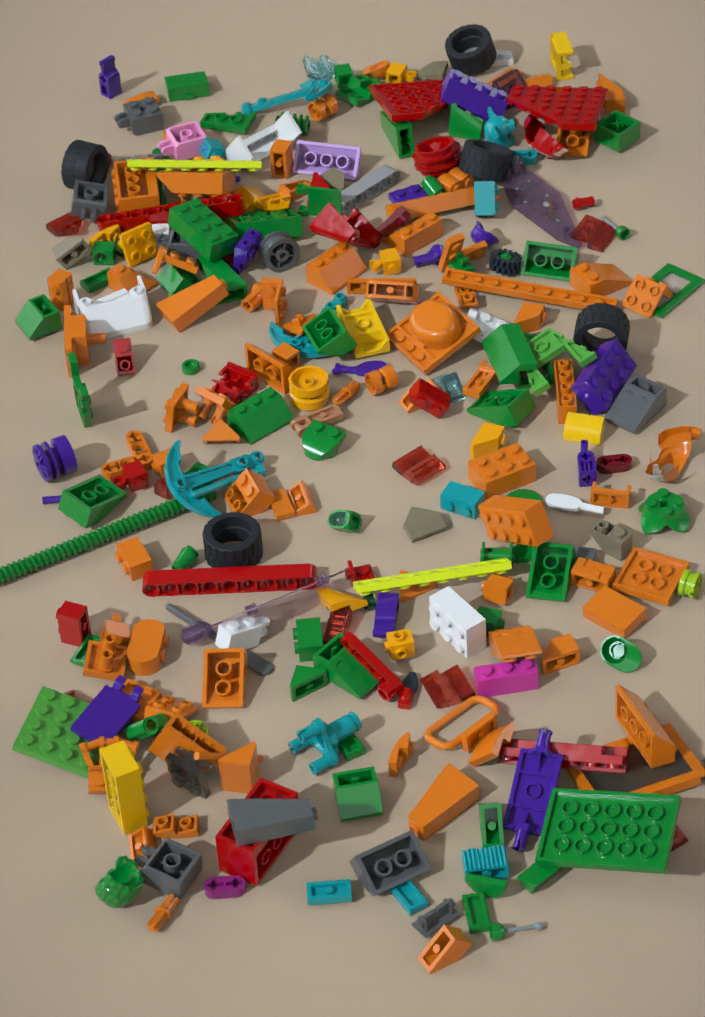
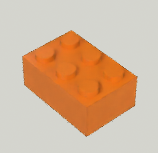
[468,443,536,500]

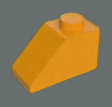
[470,422,507,459]

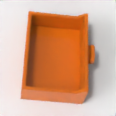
[582,585,647,639]

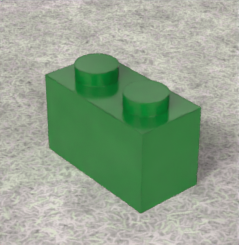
[292,617,323,662]

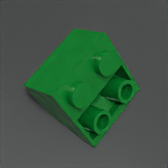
[15,294,62,341]
[332,766,383,822]

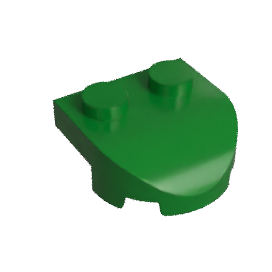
[302,419,346,461]

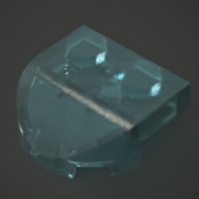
[303,54,338,80]

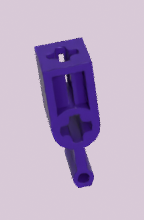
[99,55,122,99]
[577,440,597,487]
[372,593,399,638]

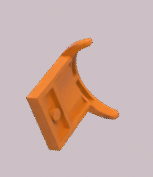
[152,245,199,274]

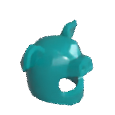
[484,107,516,147]

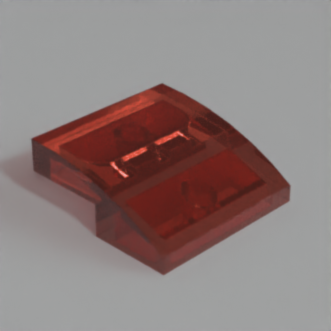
[572,215,616,253]
[392,446,446,486]
[419,664,476,709]

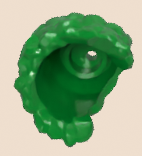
[94,855,145,908]

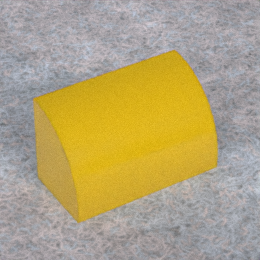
[563,412,605,445]

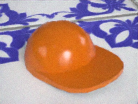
[360,60,390,79]

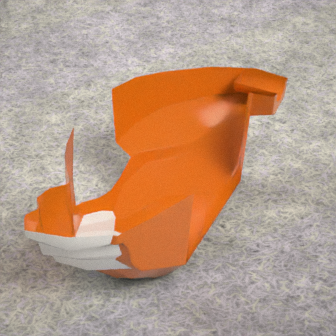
[645,426,702,482]

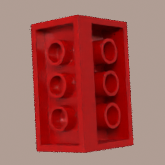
[215,777,299,886]

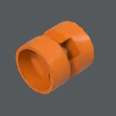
[308,94,338,122]
[365,365,398,395]

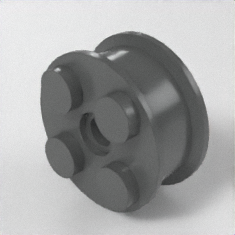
[259,231,300,272]

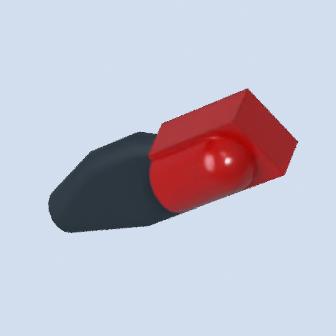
[398,672,418,710]

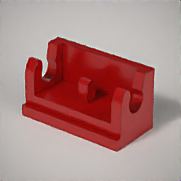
[218,362,259,398]

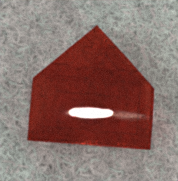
[46,212,83,237]

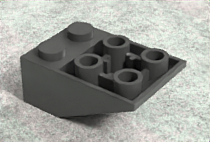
[605,374,667,434]

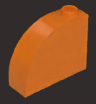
[148,712,227,773]

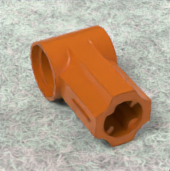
[241,282,263,313]

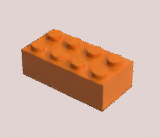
[478,495,555,547]

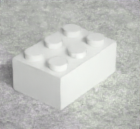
[429,586,486,659]

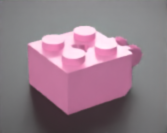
[158,121,207,160]

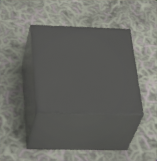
[575,546,596,563]

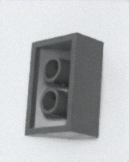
[350,830,432,897]

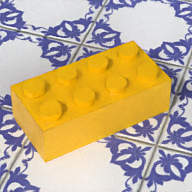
[99,740,150,835]

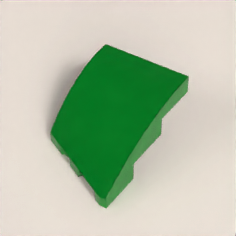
[336,74,393,107]

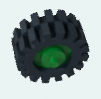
[489,249,522,276]

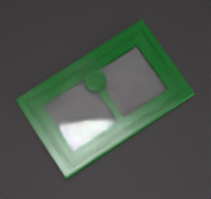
[651,263,705,318]

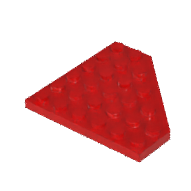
[369,79,449,123]
[507,84,608,131]

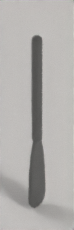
[165,603,273,675]

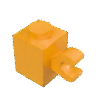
[386,62,417,83]
[369,247,402,276]

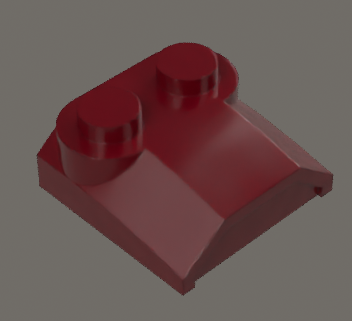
[377,205,411,237]

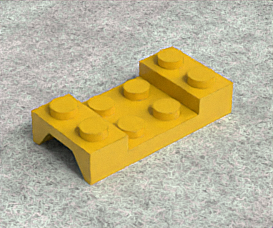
[336,298,390,359]

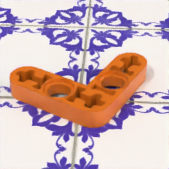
[101,430,153,481]

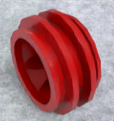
[412,136,462,176]

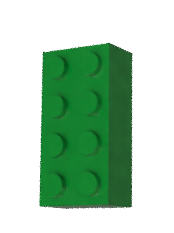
[168,198,239,262]

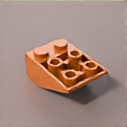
[488,625,542,662]

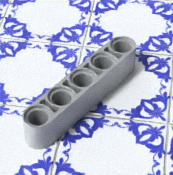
[341,165,400,214]

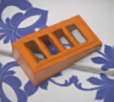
[278,179,311,202]

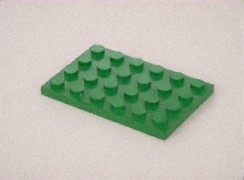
[535,788,681,874]

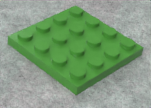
[12,686,99,778]

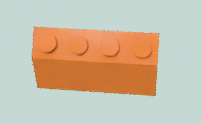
[615,685,677,769]

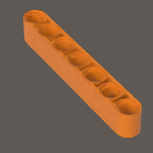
[385,182,499,218]

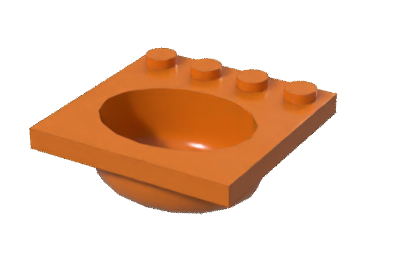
[386,292,481,375]

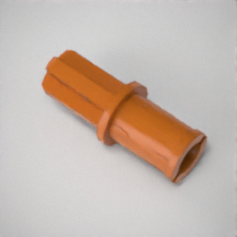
[332,380,361,406]
[147,894,180,932]

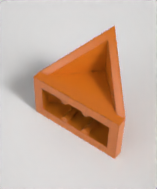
[202,418,241,444]

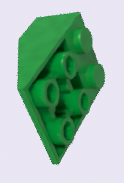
[313,632,380,700]

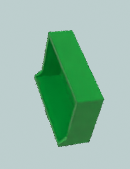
[164,71,210,102]

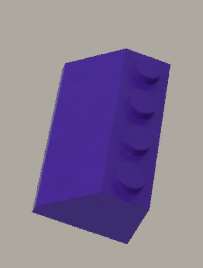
[441,68,509,121]

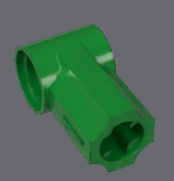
[126,713,169,742]

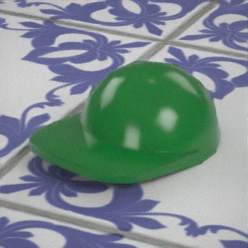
[600,635,642,672]

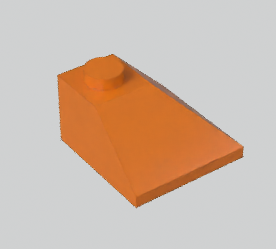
[107,264,158,293]

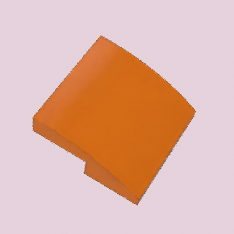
[468,722,515,767]

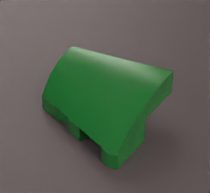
[449,103,484,140]

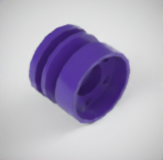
[32,435,78,482]

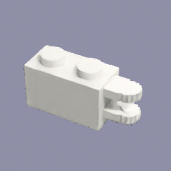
[215,615,270,649]

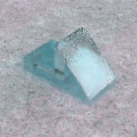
[432,372,466,404]

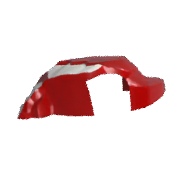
[524,114,569,159]

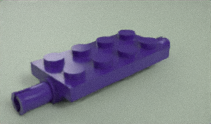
[503,728,563,852]

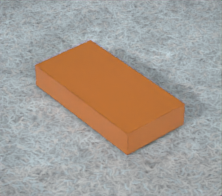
[270,488,295,521]

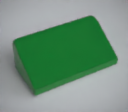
[516,862,563,894]

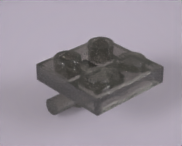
[165,747,214,799]

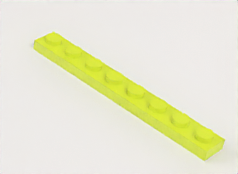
[127,159,262,171]
[353,558,512,595]

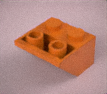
[223,468,276,516]

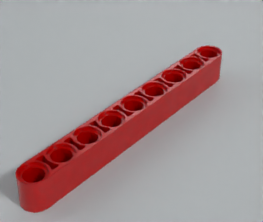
[96,193,246,233]
[142,563,317,597]

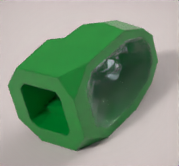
[327,510,362,533]

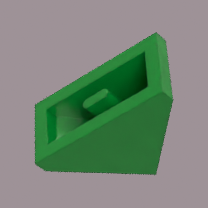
[290,665,328,702]

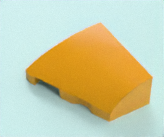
[316,587,368,612]

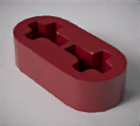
[596,454,632,474]

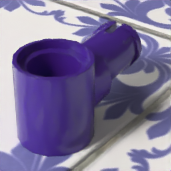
[413,244,444,267]

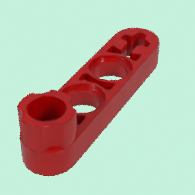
[340,631,404,702]

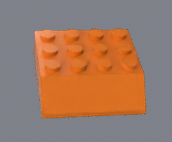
[156,168,236,197]

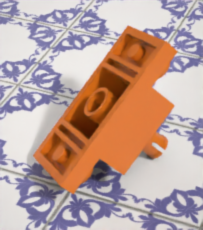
[64,305,106,378]

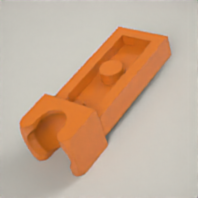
[463,359,498,399]

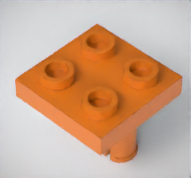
[163,382,200,433]
[194,386,237,425]
[83,633,128,681]

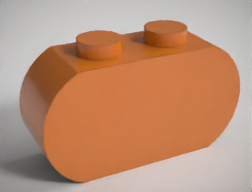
[365,280,419,304]
[126,619,170,676]

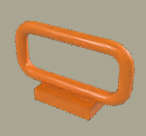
[424,695,500,753]

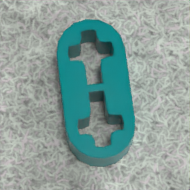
[511,150,538,165]

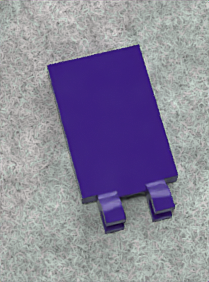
[70,675,144,748]

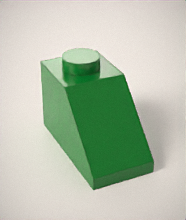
[478,802,504,848]

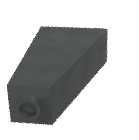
[227,799,318,847]

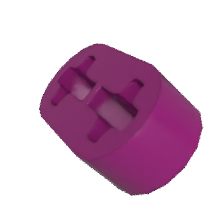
[204,875,246,899]

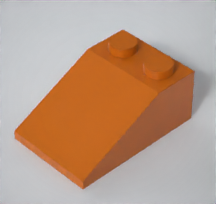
[556,128,594,157]
[570,262,633,296]
[202,648,248,709]

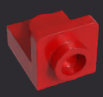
[344,560,375,587]

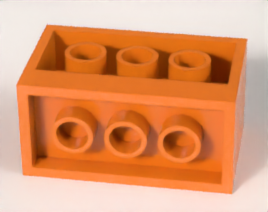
[111,157,160,212]

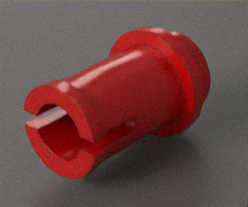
[572,196,595,210]

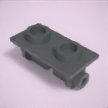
[411,898,460,938]

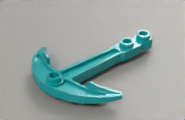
[241,78,333,114]
[269,293,347,358]
[164,440,264,518]

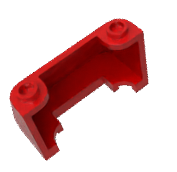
[309,203,384,249]

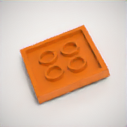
[612,547,690,606]

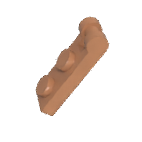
[290,403,344,438]

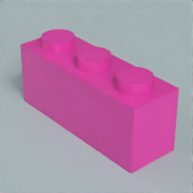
[473,658,538,697]

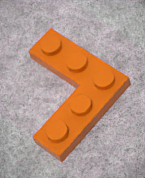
[438,233,488,273]

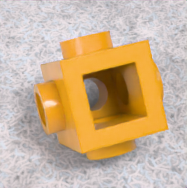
[383,628,415,661]

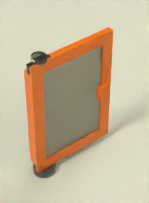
[565,723,705,795]

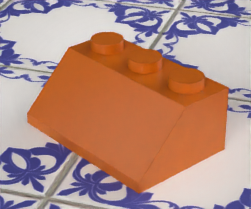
[382,212,443,257]
[306,242,367,295]
[244,343,296,395]

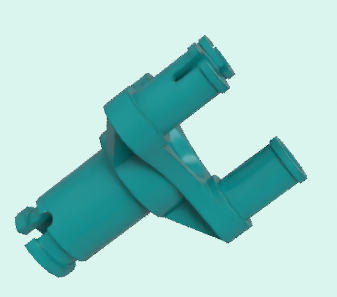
[288,711,362,776]

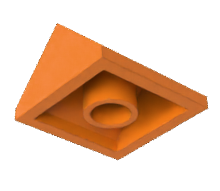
[218,741,259,794]

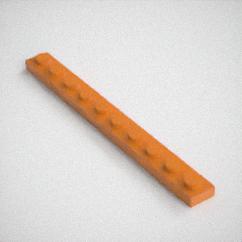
[442,267,618,309]

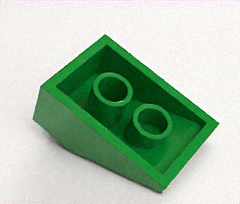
[466,388,536,428]
[58,475,128,528]
[525,542,576,602]

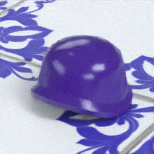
[471,221,499,248]

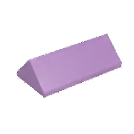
[292,140,362,180]

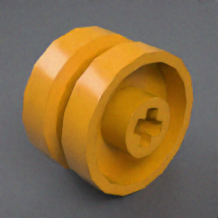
[288,365,330,411]

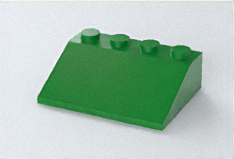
[225,207,303,242]

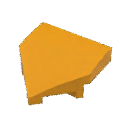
[253,192,291,211]

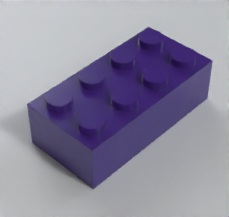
[571,338,637,415]

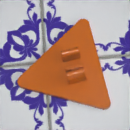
[279,313,316,335]
[399,570,438,602]

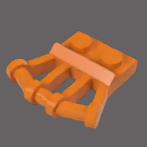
[79,736,140,794]

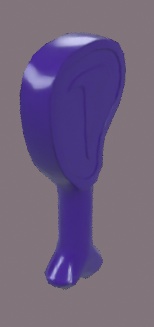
[332,360,386,377]

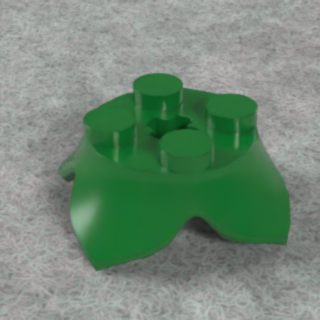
[638,488,690,535]

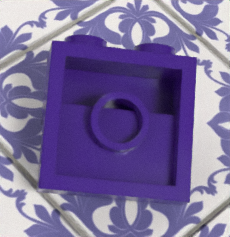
[233,228,262,275]

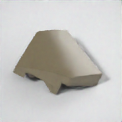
[416,61,448,81]
[403,507,447,543]

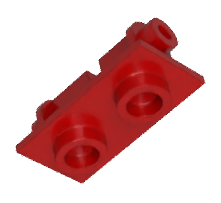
[212,378,249,405]

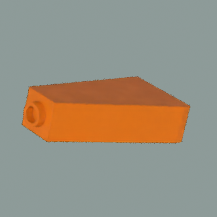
[155,275,229,333]
[408,763,480,841]

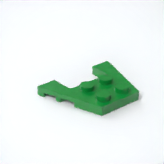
[67,352,93,428]

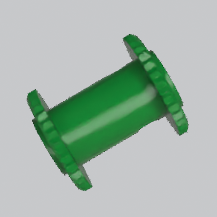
[480,542,514,568]

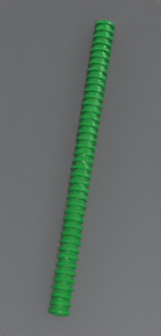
[0,484,217,585]

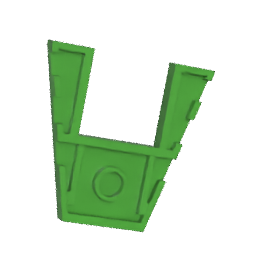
[526,328,598,397]

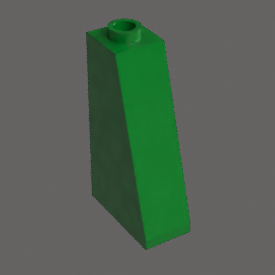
[380,111,415,159]
[199,255,248,305]

